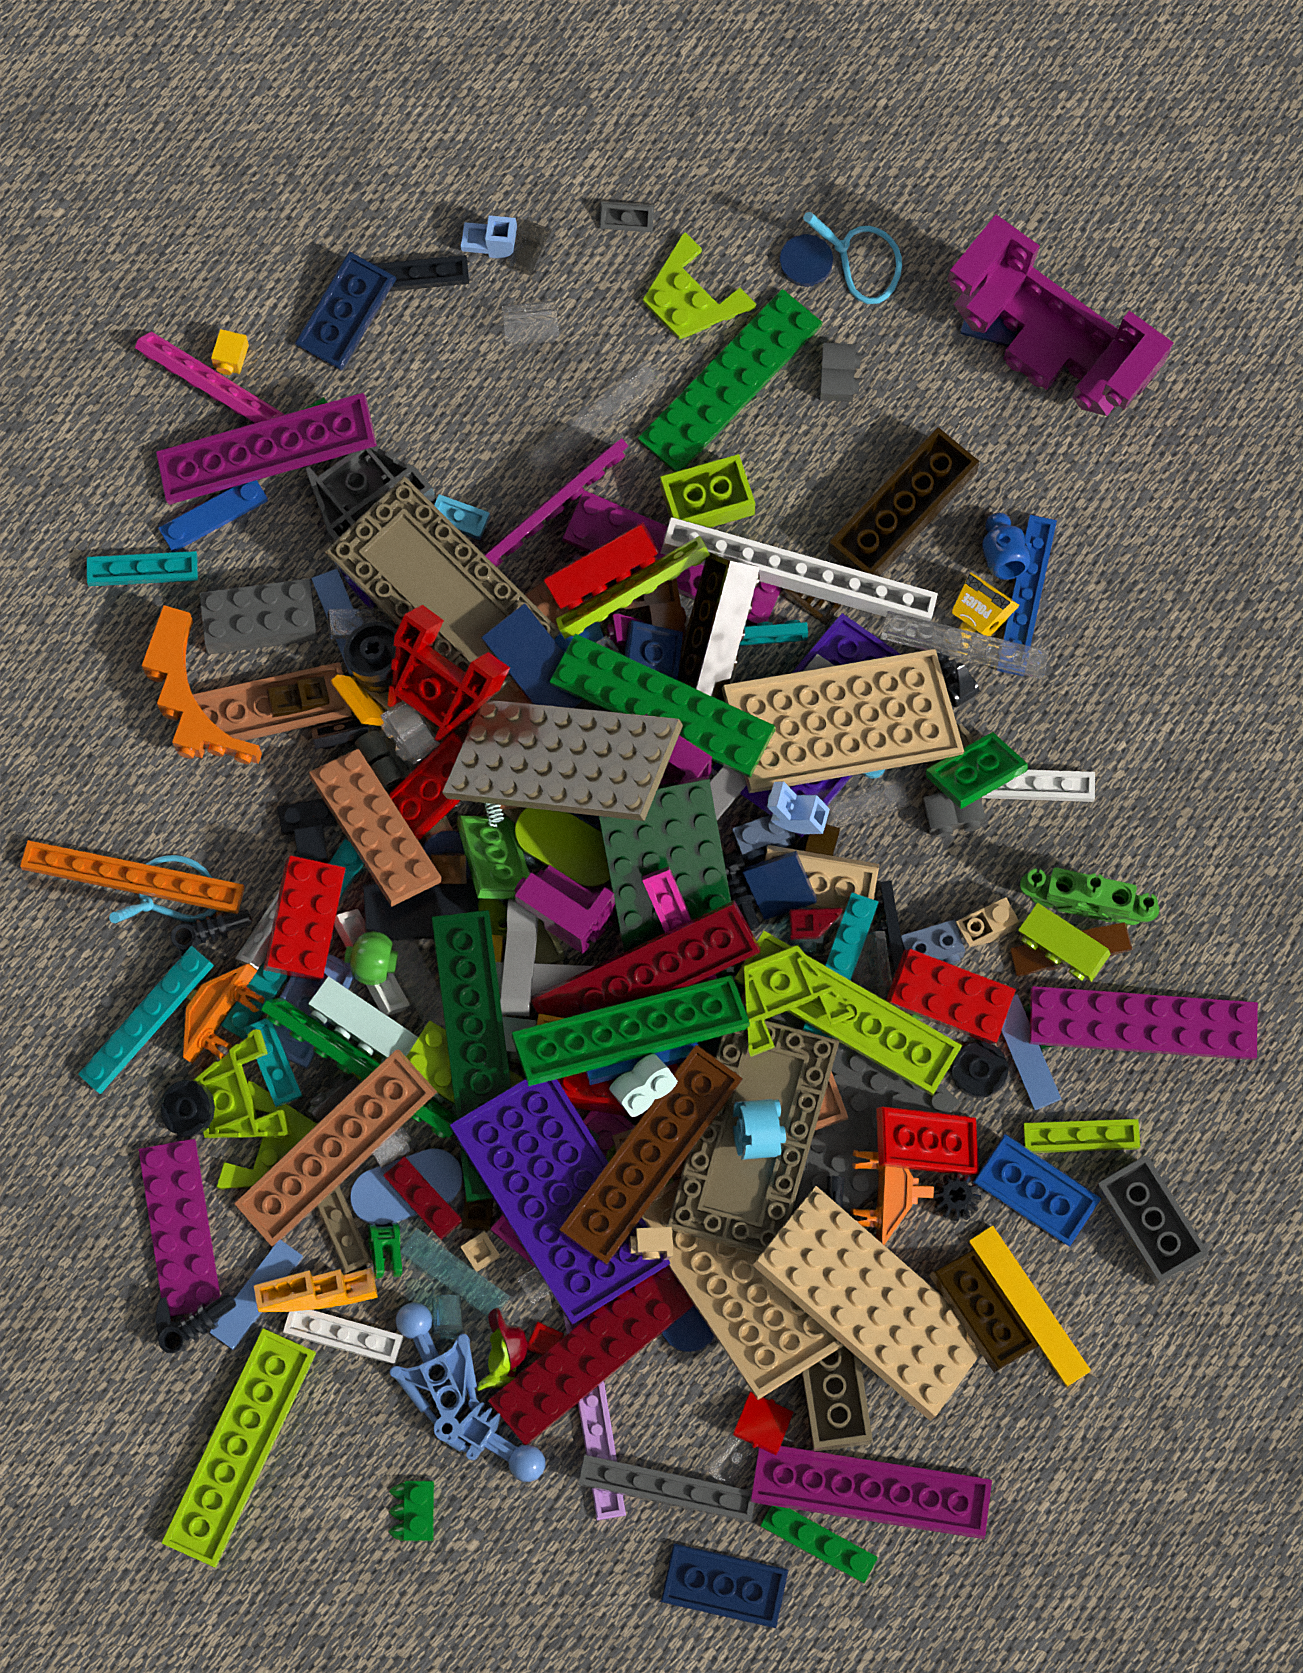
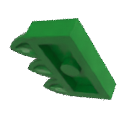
[388,1481,434,1541]

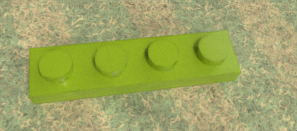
[1023,1119,1140,1153]

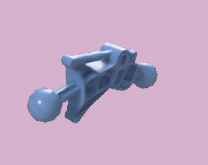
[390,1302,545,1482]

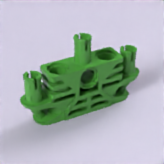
[1020,868,1159,925]

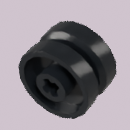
[343,621,397,693]

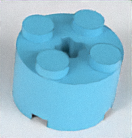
[733,1099,786,1160]

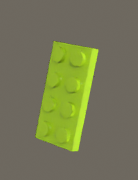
[406,1020,525,1105]

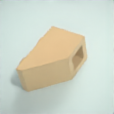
[956,897,1019,947]

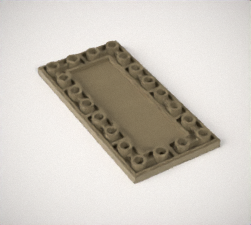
[325,476,561,700]
[666,1020,839,1255]

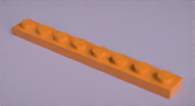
[20,840,245,914]

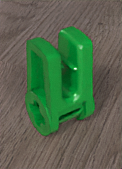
[368,1223,402,1279]

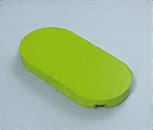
[515,808,611,888]

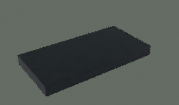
[363,881,478,941]

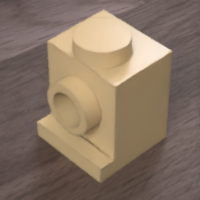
[629,1227,673,1260]

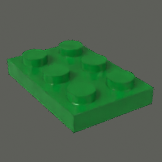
[926,732,1028,809]

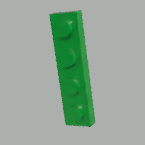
[760,1506,878,1584]

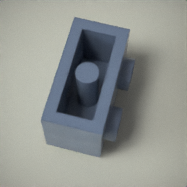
[732,815,795,861]
[901,919,965,965]

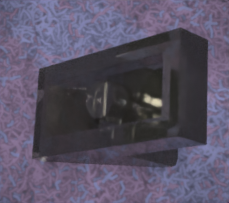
[506,220,552,276]

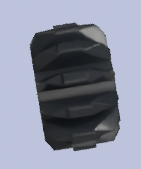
[932,1173,981,1222]

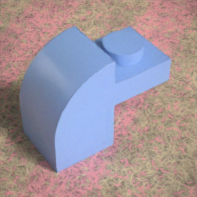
[461,216,517,258]
[767,782,830,834]

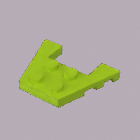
[643,232,756,340]
[744,945,855,1057]
[193,1029,292,1139]
[217,1081,317,1190]

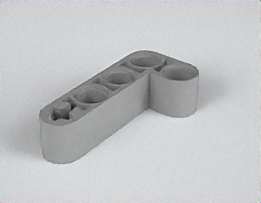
[500,899,538,1016]

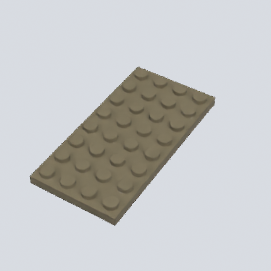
[442,700,683,821]

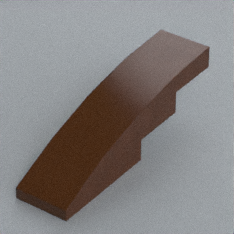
[1010,922,1132,977]

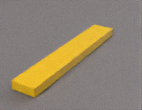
[968,1226,1091,1388]

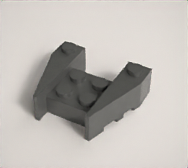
[306,446,436,544]

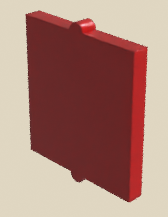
[733,1392,794,1455]

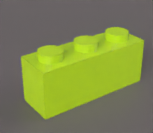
[1018,903,1111,982]

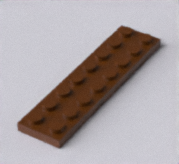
[559,1045,743,1266]

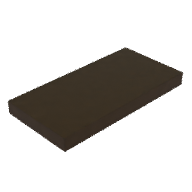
[929,1249,1039,1373]

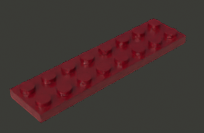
[531,900,761,1018]
[488,1266,694,1445]

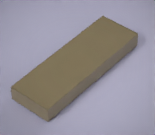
[317,1186,372,1274]

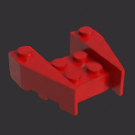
[387,605,510,741]

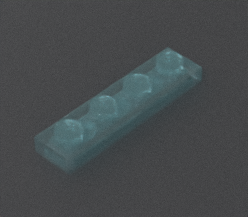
[401,1229,510,1317]

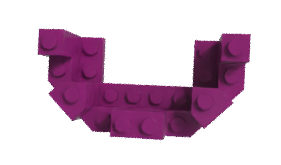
[947,214,1174,416]
[514,714,712,954]

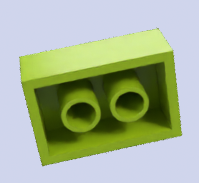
[660,454,755,528]

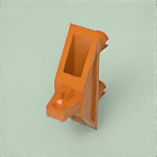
[183,963,264,1064]
[850,1150,934,1245]

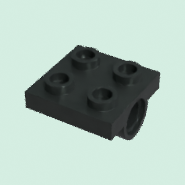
[342,726,415,792]

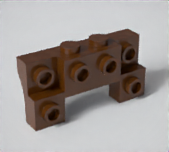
[616,578,686,649]

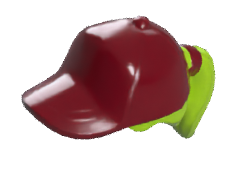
[477,1308,529,1391]

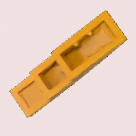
[254,1268,378,1312]

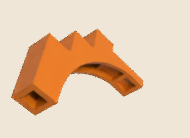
[142,605,262,764]

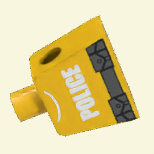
[952,572,1019,644]

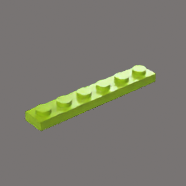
[556,536,710,639]

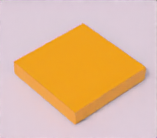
[331,674,391,727]

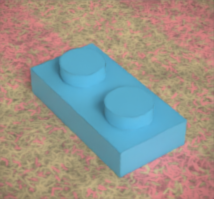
[434,494,490,540]

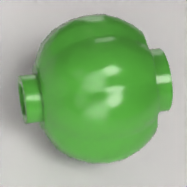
[344,931,398,986]

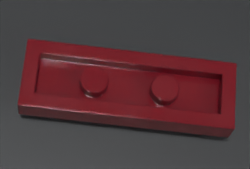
[383,1156,462,1240]

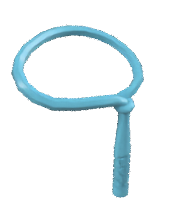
[803,212,902,304]
[109,855,216,923]

